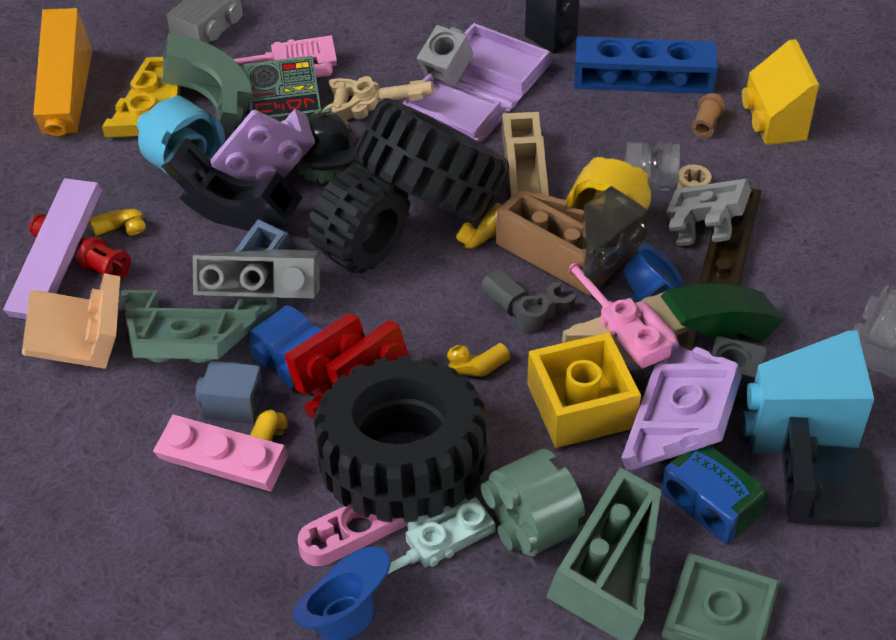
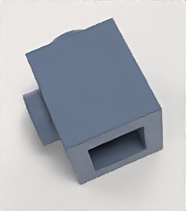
[195,361,264,425]

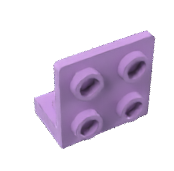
[210,109,315,181]

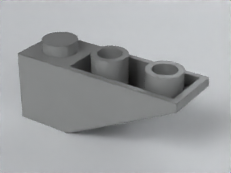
[193,249,320,299]

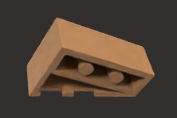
[496,189,640,296]

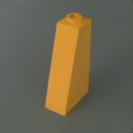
[33,8,93,136]

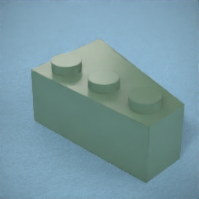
[546,467,661,640]

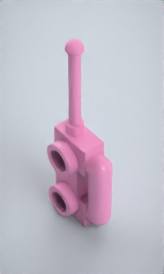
[233,35,337,78]
[569,263,677,369]

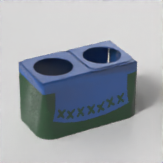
[662,445,767,545]

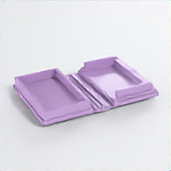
[403,23,552,143]

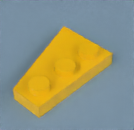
[102,57,181,138]

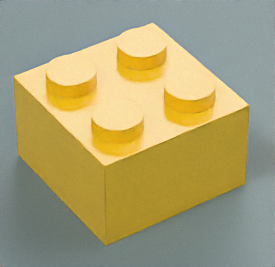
[527,332,641,448]

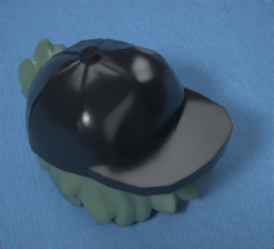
[297,108,358,184]

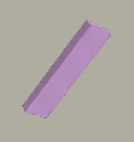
[3,178,103,320]

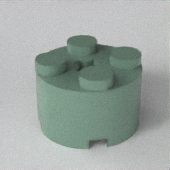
[481,449,585,556]

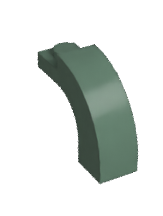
[161,33,252,140]

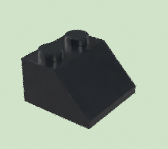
[525,0,580,54]

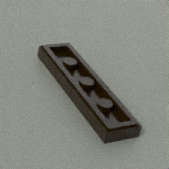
[698,188,762,286]

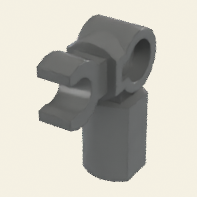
[481,268,576,334]

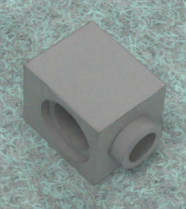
[417,25,474,88]

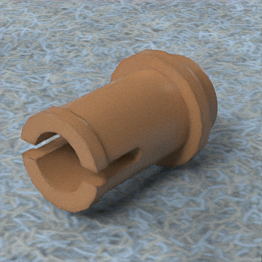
[691,93,726,138]

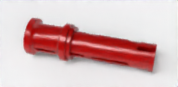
[29,213,131,281]

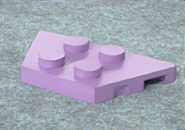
[621,340,742,470]

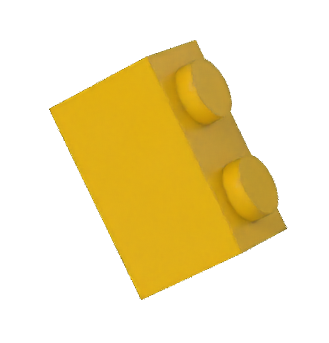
[742,39,819,145]

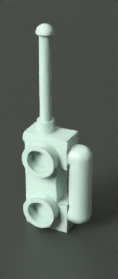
[388,497,495,574]

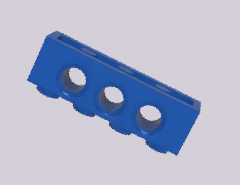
[574,36,718,94]

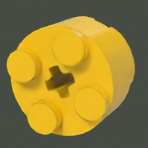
[566,157,651,227]

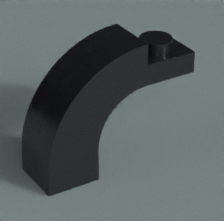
[161,137,302,231]

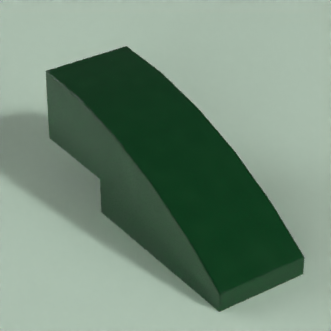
[660,284,785,342]

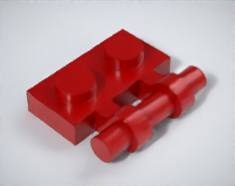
[284,313,365,419]

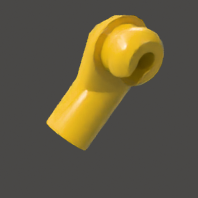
[456,203,502,249]
[89,209,146,237]
[250,410,288,441]

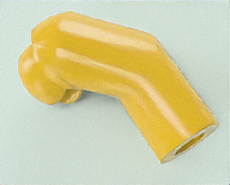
[447,343,511,377]

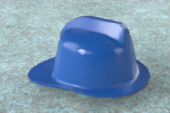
[624,241,684,302]
[293,546,391,640]

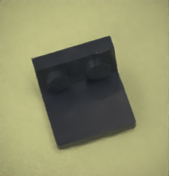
[781,417,882,527]

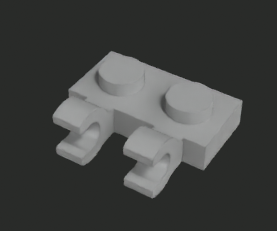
[666,179,752,246]

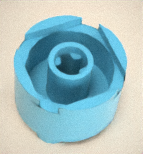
[137,95,225,177]

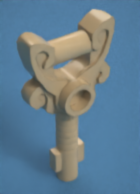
[323,76,435,120]

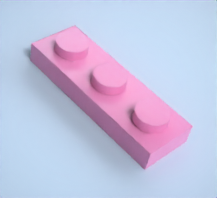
[153,414,290,492]

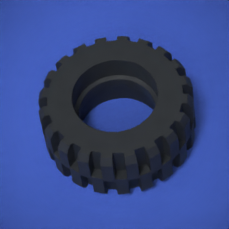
[355,98,509,221]
[314,356,487,523]

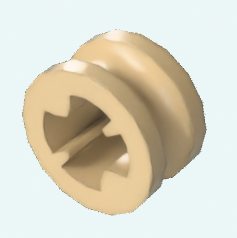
[676,164,712,189]

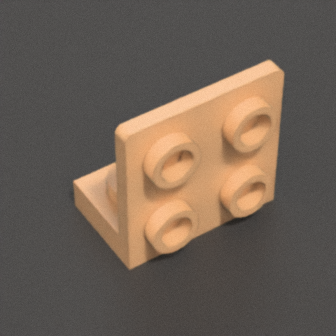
[22,274,120,369]

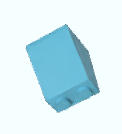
[741,330,874,453]

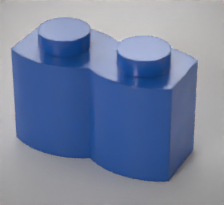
[249,305,323,388]

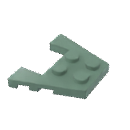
[121,290,277,363]

